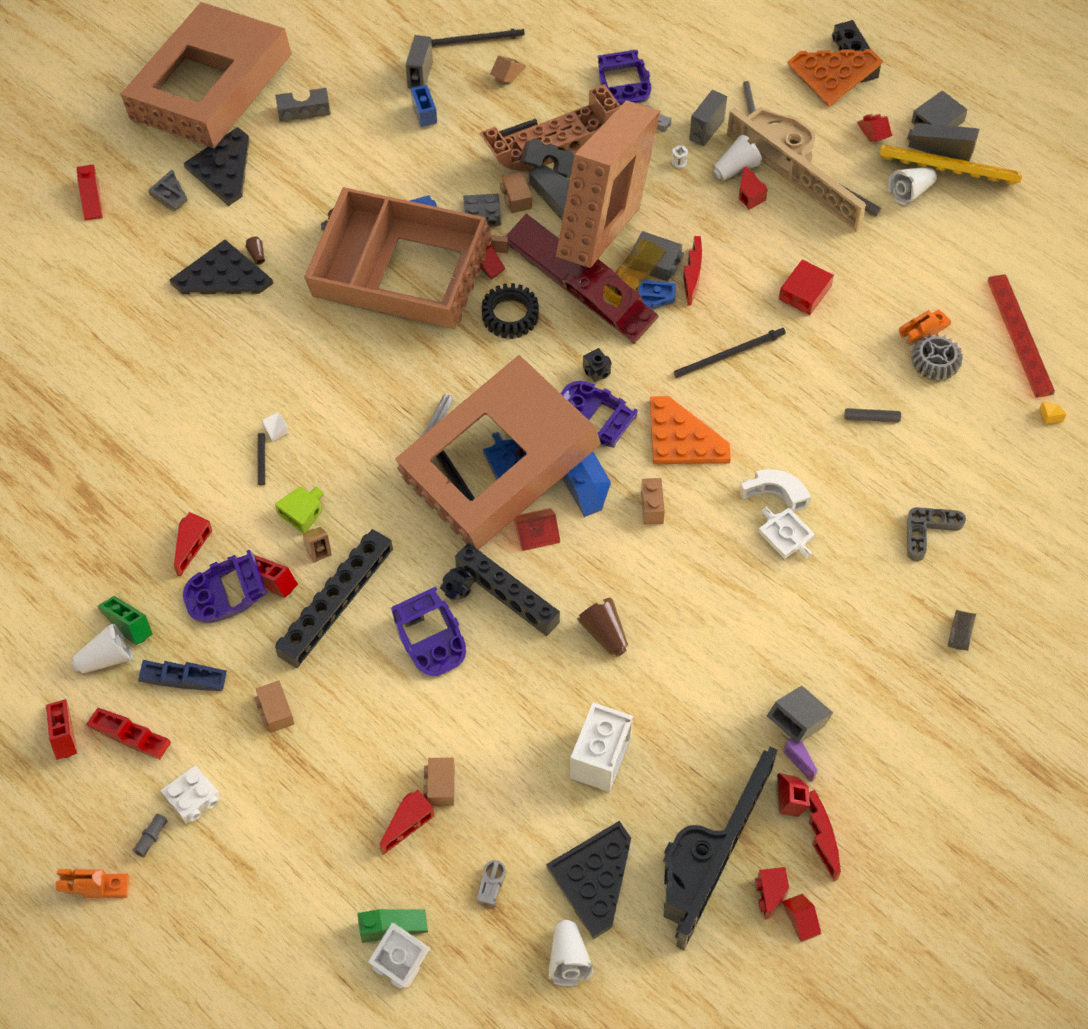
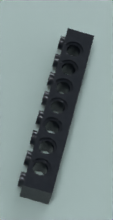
[275,529,393,668]

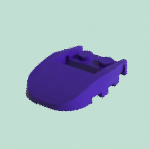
[598,49,652,105]
[561,381,638,448]
[183,550,268,623]
[391,587,466,676]

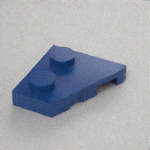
[638,280,676,309]

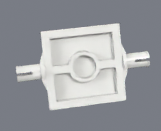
[758,507,815,559]

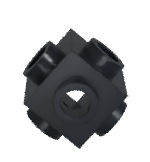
[583,348,612,382]
[440,567,475,600]

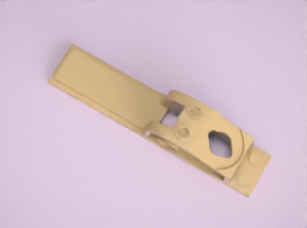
[727,107,866,232]

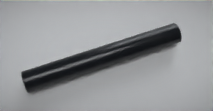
[499,119,538,137]
[257,433,265,485]

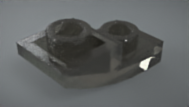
[948,610,976,651]

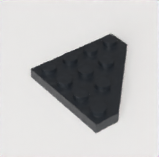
[184,127,250,206]
[170,239,273,294]
[546,821,631,939]

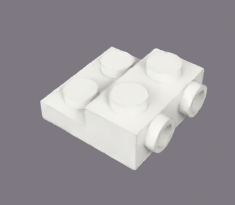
[160,765,221,824]
[368,923,430,988]

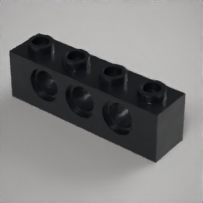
[832,20,881,83]

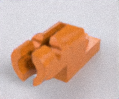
[899,309,951,344]
[55,869,130,898]

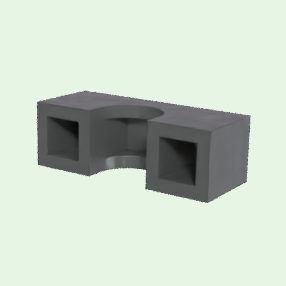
[275,88,331,122]
[520,138,574,178]

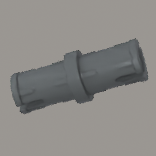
[133,814,168,857]

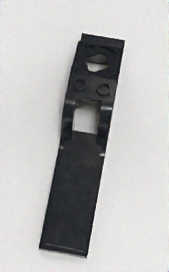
[663,746,778,950]

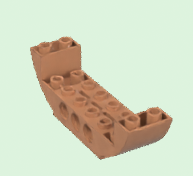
[480,84,620,172]

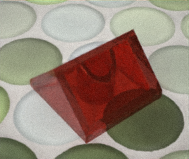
[513,508,560,551]

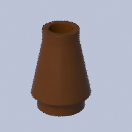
[245,236,265,265]

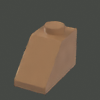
[490,55,526,84]
[302,527,332,563]

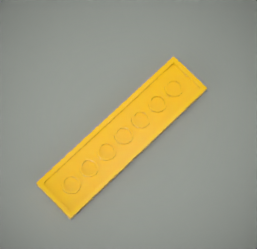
[880,144,1022,185]

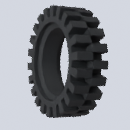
[482,283,539,339]

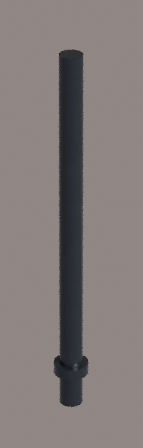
[431,28,525,46]
[674,328,786,378]

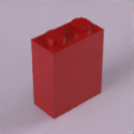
[779,259,834,315]

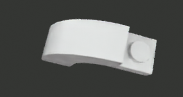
[739,469,811,512]

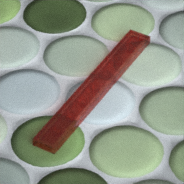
[987,274,1055,398]

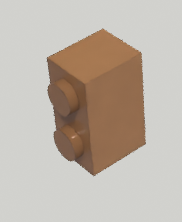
[500,171,532,213]
[641,478,665,525]
[254,680,294,732]
[423,757,455,806]

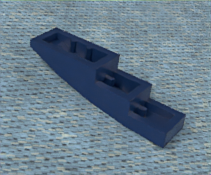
[138,660,227,691]

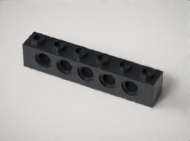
[455,542,560,636]

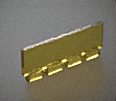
[604,239,667,307]

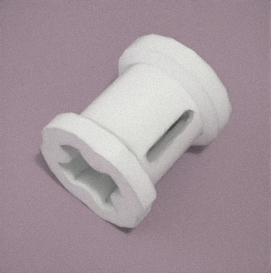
[672,146,688,169]

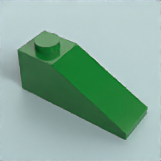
[98,596,153,645]
[357,909,428,943]

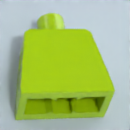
[275,487,324,534]

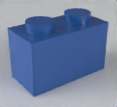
[410,85,437,127]

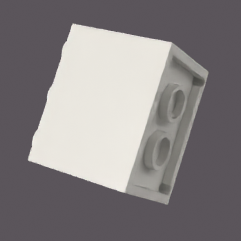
[570,702,633,792]

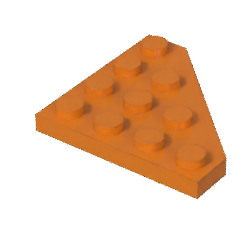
[787,49,883,107]
[650,396,731,464]

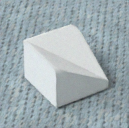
[262,412,289,441]

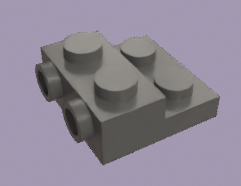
[463,194,501,226]

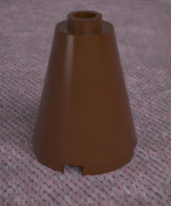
[577,598,628,657]

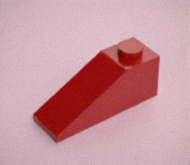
[76,164,103,221]
[174,512,212,577]
[255,555,298,598]
[46,699,77,760]
[379,790,435,855]

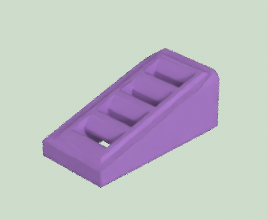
[783,738,818,781]

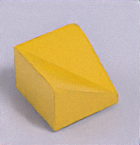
[1040,402,1066,424]

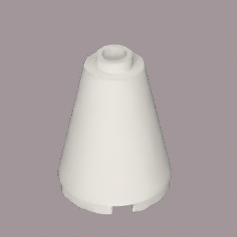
[712,135,762,181]
[888,167,937,205]
[72,624,133,674]
[548,920,594,986]

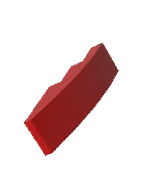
[683,236,702,306]
[86,708,171,760]
[808,789,841,881]

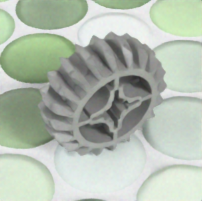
[911,333,963,381]

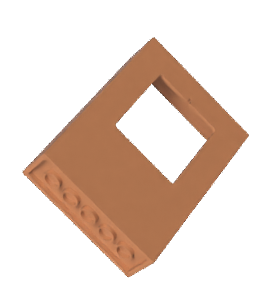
[121,2,292,148]
[556,100,660,268]
[304,187,492,329]
[395,355,601,550]

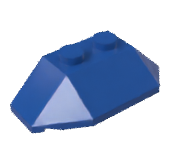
[562,452,611,517]

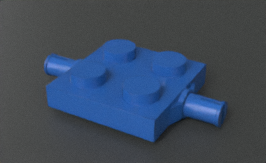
[483,432,527,479]

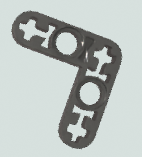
[907,507,966,561]

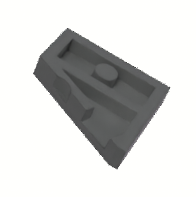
[148,170,187,211]

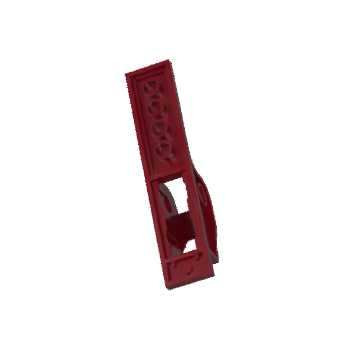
[506,213,659,344]

